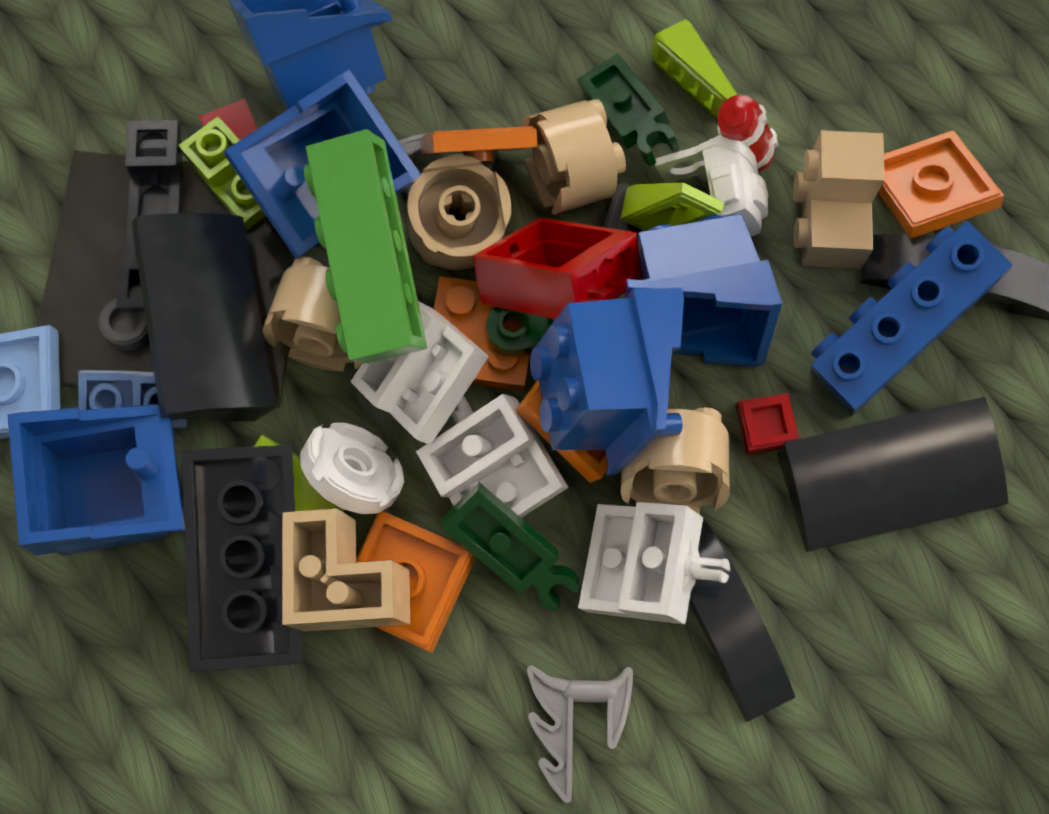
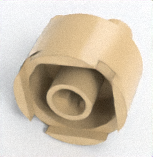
[522,99,626,215]
[406,155,511,270]
[263,256,363,372]
[621,407,730,515]

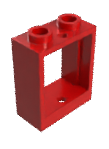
[473,218,642,319]

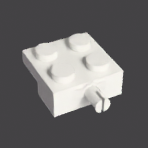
[351,301,489,445]
[416,394,568,518]
[578,502,730,624]

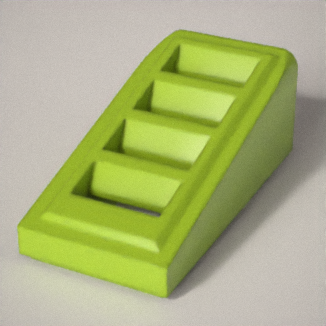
[651,19,737,119]
[620,182,724,231]

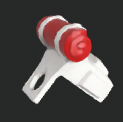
[655,95,779,237]

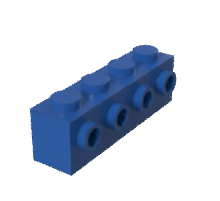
[810,221,1013,416]

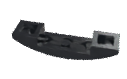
[116,120,183,312]
[860,233,1049,320]
[689,514,796,722]

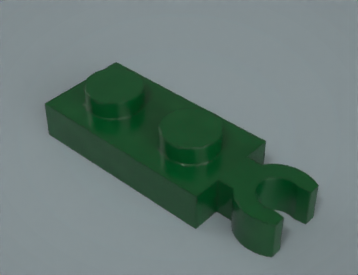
[577,54,679,166]
[441,482,579,612]

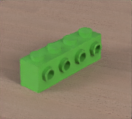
[304,129,428,363]

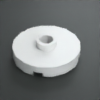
[300,423,404,514]

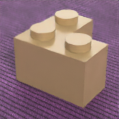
[793,130,885,269]
[282,508,411,632]

